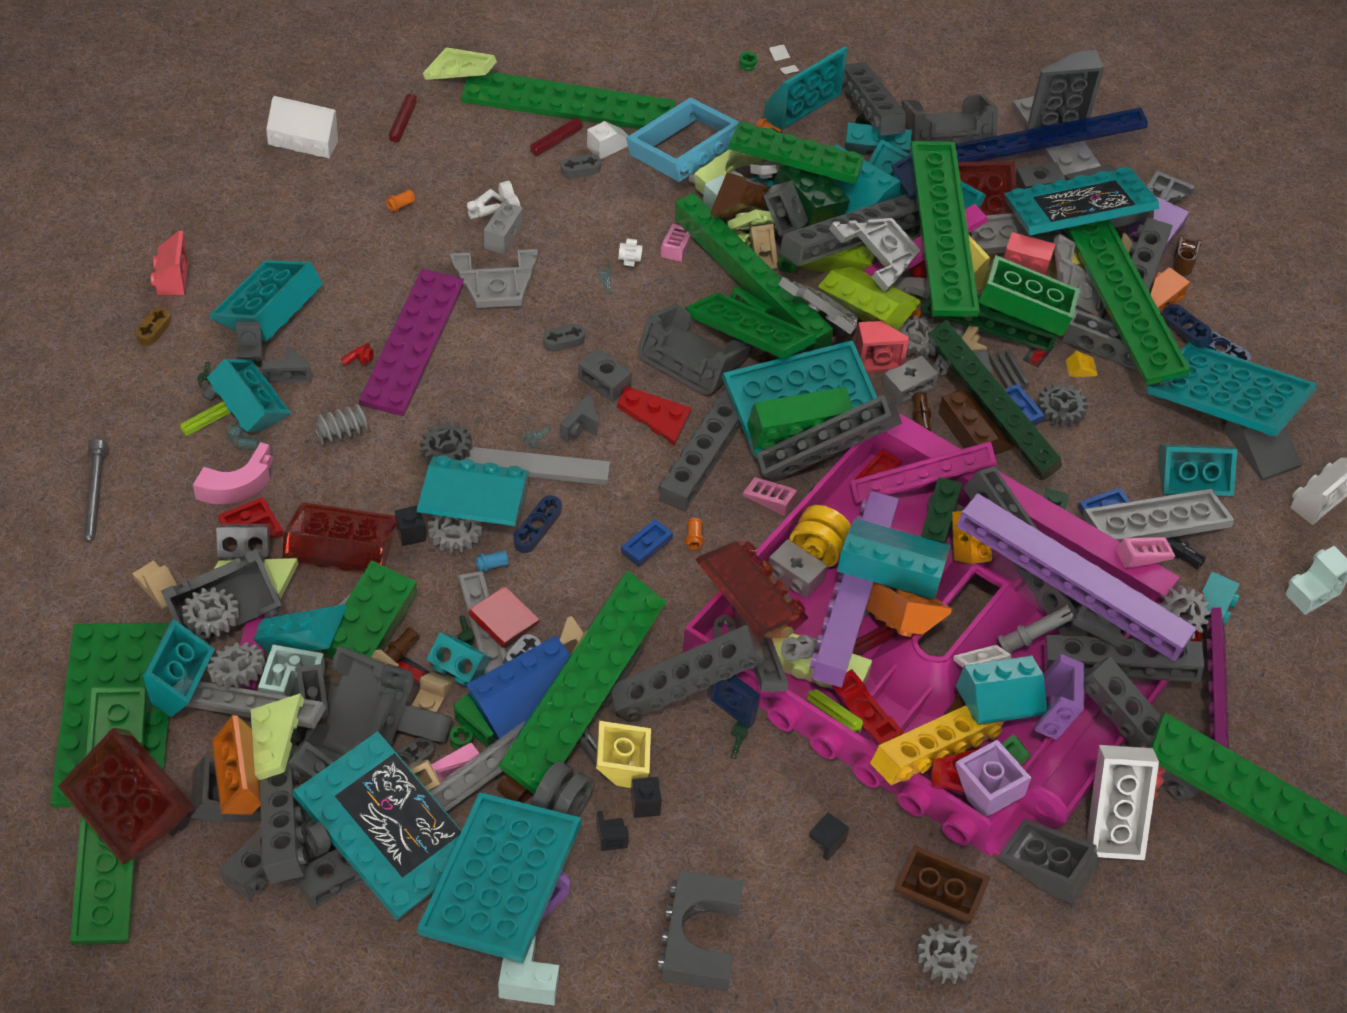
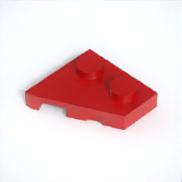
[217,497,284,539]

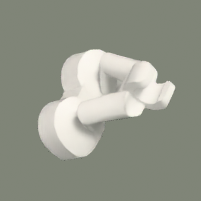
[467,180,521,219]

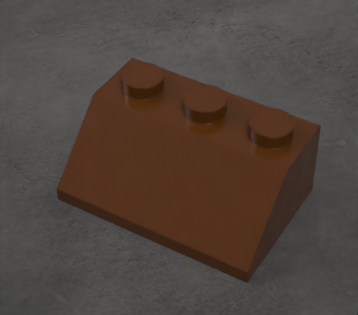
[710,172,771,220]
[938,389,1014,455]
[894,845,990,924]

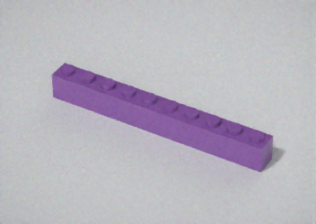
[809,491,899,688]
[957,493,1196,662]

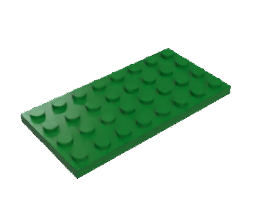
[50,623,170,808]

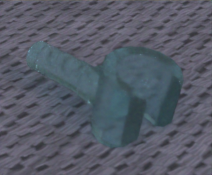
[597,265,613,295]
[522,426,551,449]

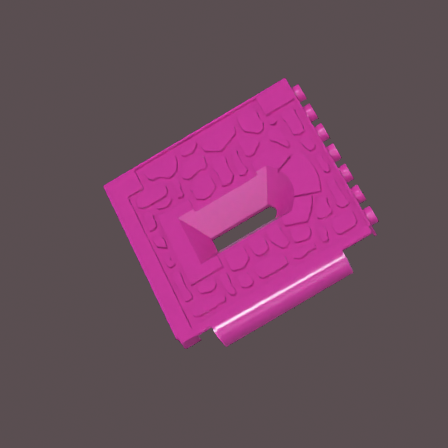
[682,413,1180,857]

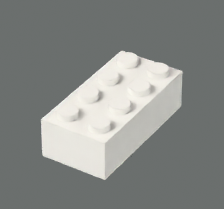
[1086,745,1159,860]

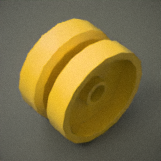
[789,505,851,567]

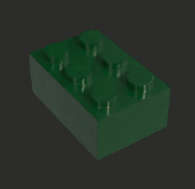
[773,165,850,226]

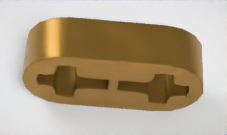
[136,307,171,345]

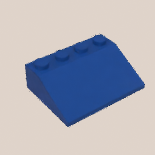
[466,635,570,740]

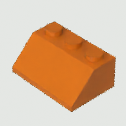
[866,582,952,637]
[212,715,260,815]

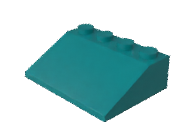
[764,46,848,130]
[831,144,900,214]
[209,260,323,341]
[417,456,529,526]
[837,518,951,599]

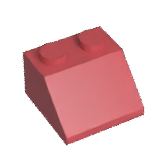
[151,231,189,295]
[1004,232,1055,276]
[855,321,909,373]

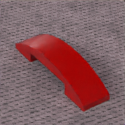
[832,669,904,746]

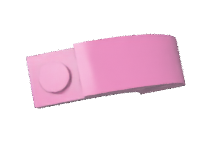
[193,442,273,504]

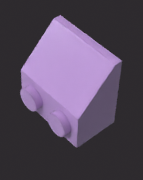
[955,740,1031,817]

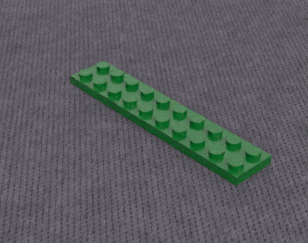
[461,72,676,130]
[910,141,980,317]
[1064,219,1191,385]
[497,570,667,795]
[70,687,147,945]
[1149,713,1347,874]

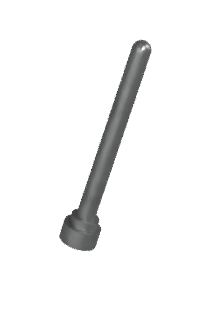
[84,439,108,542]

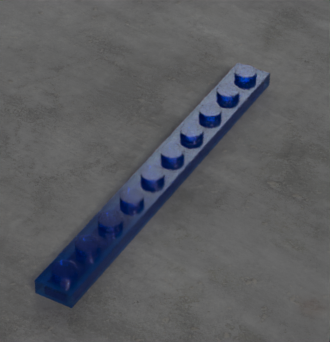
[955,107,1148,166]

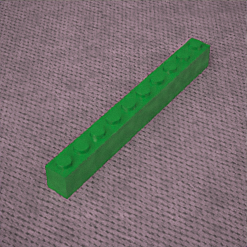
[675,193,833,351]

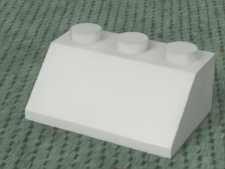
[266,96,338,158]
[1290,458,1347,525]

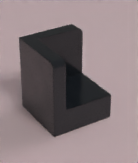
[596,811,629,851]
[809,812,849,861]

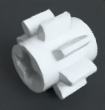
[618,239,642,266]

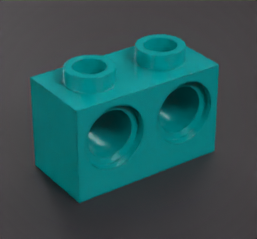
[426,632,491,686]

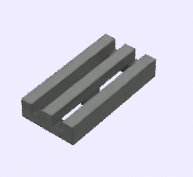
[989,349,1030,389]

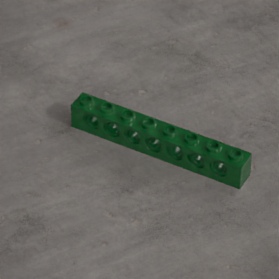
[928,320,1062,480]

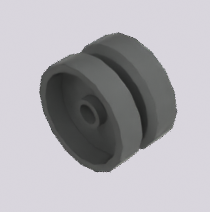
[531,761,594,817]

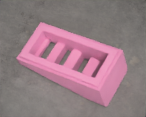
[660,224,692,262]
[743,477,797,517]
[1116,537,1175,568]
[431,743,479,781]

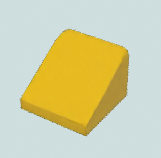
[1066,351,1098,377]

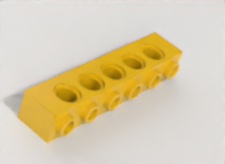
[870,705,1004,785]

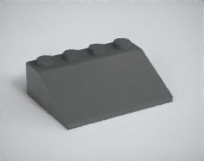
[1025,50,1104,136]

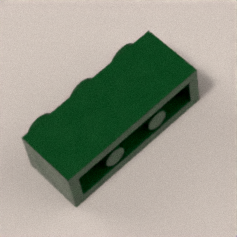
[920,477,962,544]

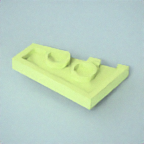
[423,47,497,80]
[251,694,304,780]

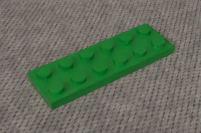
[728,122,865,184]
[685,292,816,359]

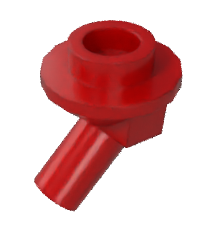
[340,343,374,367]

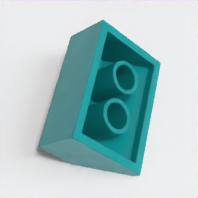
[207,359,291,432]
[1158,444,1237,496]
[253,604,347,654]
[143,619,215,717]
[956,656,1047,725]

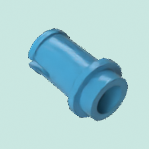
[475,550,508,573]

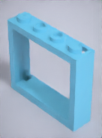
[626,97,738,182]

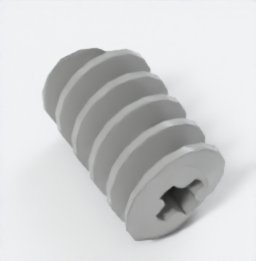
[314,404,368,445]

